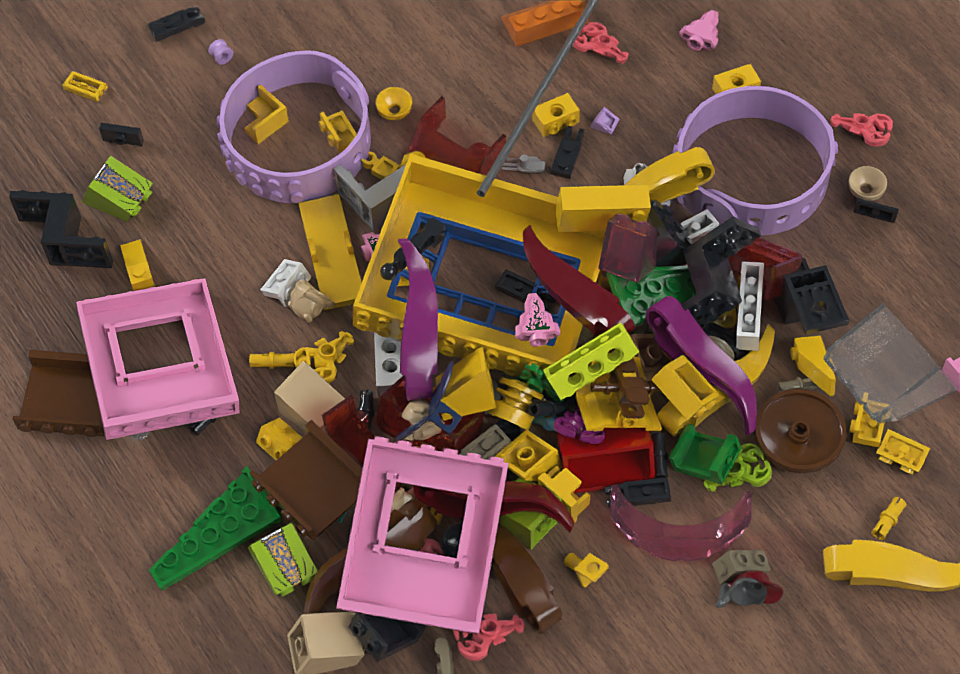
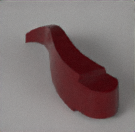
[523,225,635,336]
[413,481,574,533]

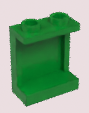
[669,424,742,485]

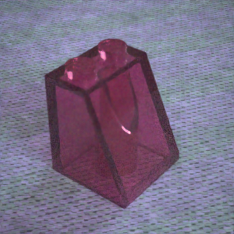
[598,214,657,283]

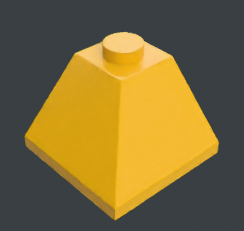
[494,430,562,481]

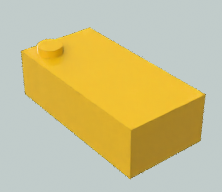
[556,185,651,232]

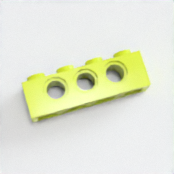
[543,323,639,400]

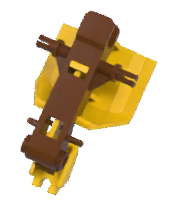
[575,334,662,431]

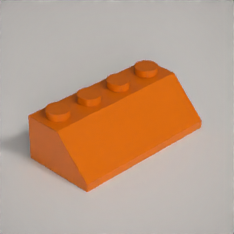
[501,0,589,47]

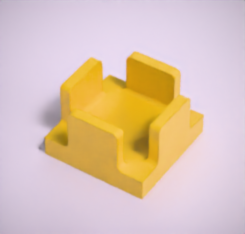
[538,466,590,523]

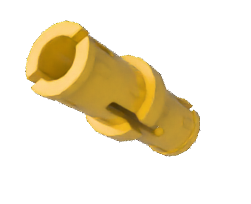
[249,352,294,369]
[871,497,906,540]

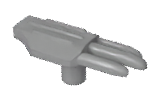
[502,154,545,173]

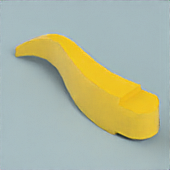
[625,147,715,203]
[657,324,775,437]
[823,540,960,592]

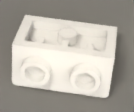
[260,259,311,307]

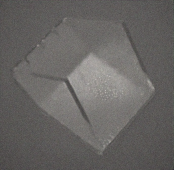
[823,303,958,423]

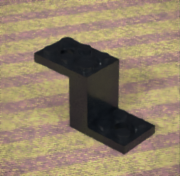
[9,190,113,268]
[622,199,693,269]
[681,217,762,328]
[764,258,849,335]

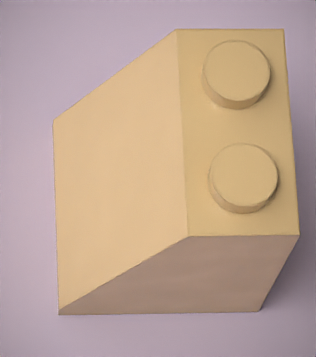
[274,361,348,435]
[287,612,365,674]

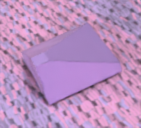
[590,107,620,135]

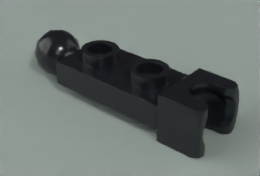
[380,218,446,280]

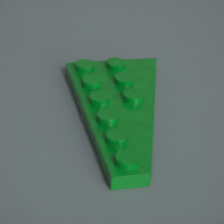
[606,265,696,326]
[149,466,282,592]

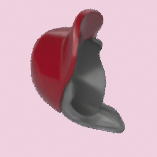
[715,570,783,608]

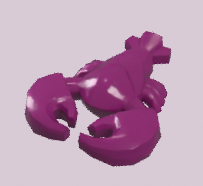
[554,405,605,444]

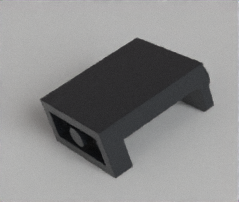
[348,612,426,662]

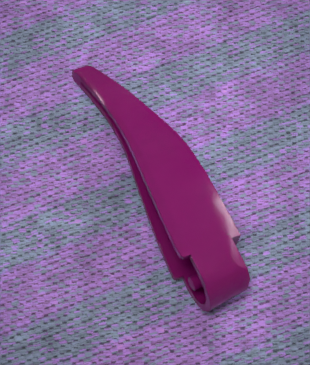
[398,238,438,401]
[645,296,757,436]

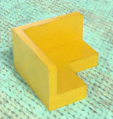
[244,84,289,144]

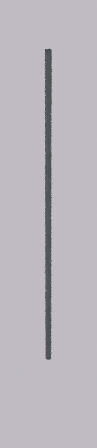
[477,0,599,197]

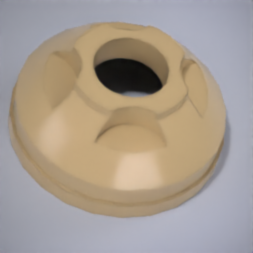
[848,166,887,201]

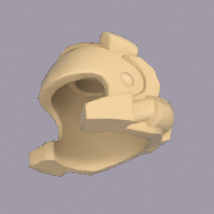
[288,279,336,323]
[402,399,444,441]

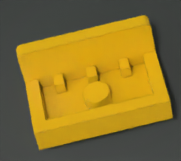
[318,110,357,153]
[849,394,888,448]
[256,418,303,460]
[876,429,930,475]

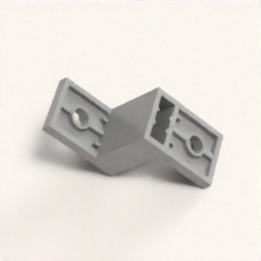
[333,164,406,232]

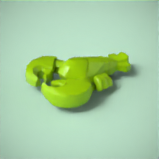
[703,443,772,493]

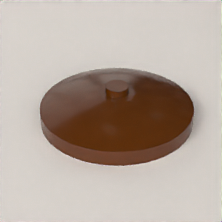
[754,389,846,473]

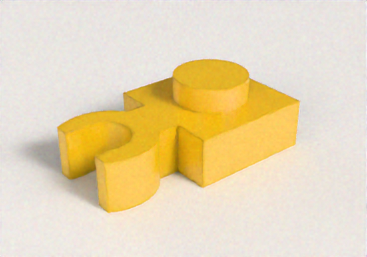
[362,151,400,180]

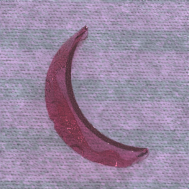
[611,485,752,561]

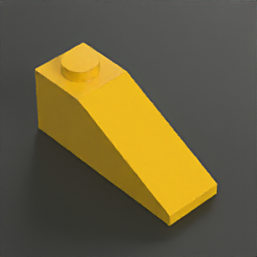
[120,239,155,291]
[790,335,836,396]

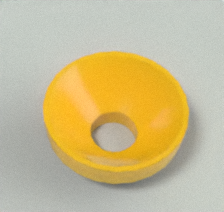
[375,87,412,120]

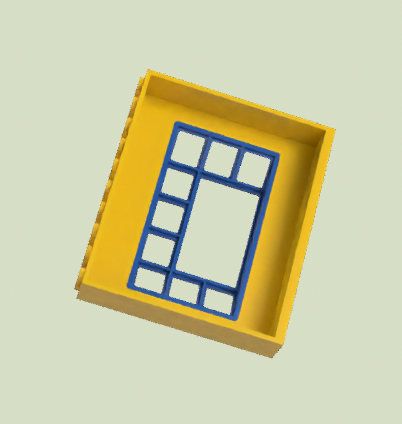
[353,154,612,376]

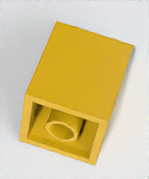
[433,347,496,421]

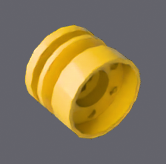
[486,377,544,431]

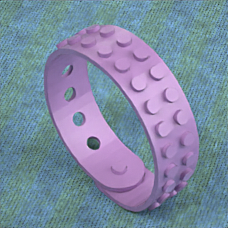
[217,51,371,203]
[673,86,838,235]

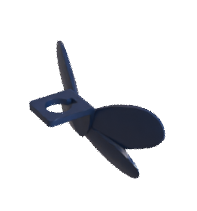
[394,362,462,441]

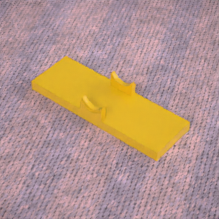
[299,194,362,310]

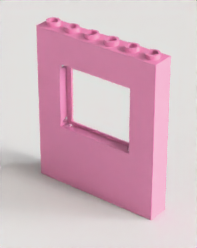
[76,278,240,440]
[337,437,508,634]

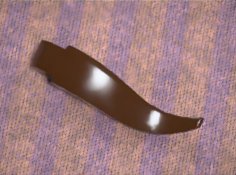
[304,500,437,614]
[459,518,562,634]

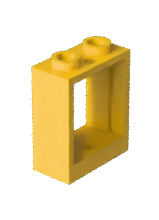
[651,354,719,420]

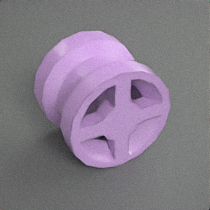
[208,39,233,65]

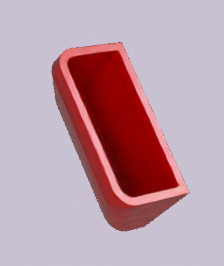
[556,428,655,493]

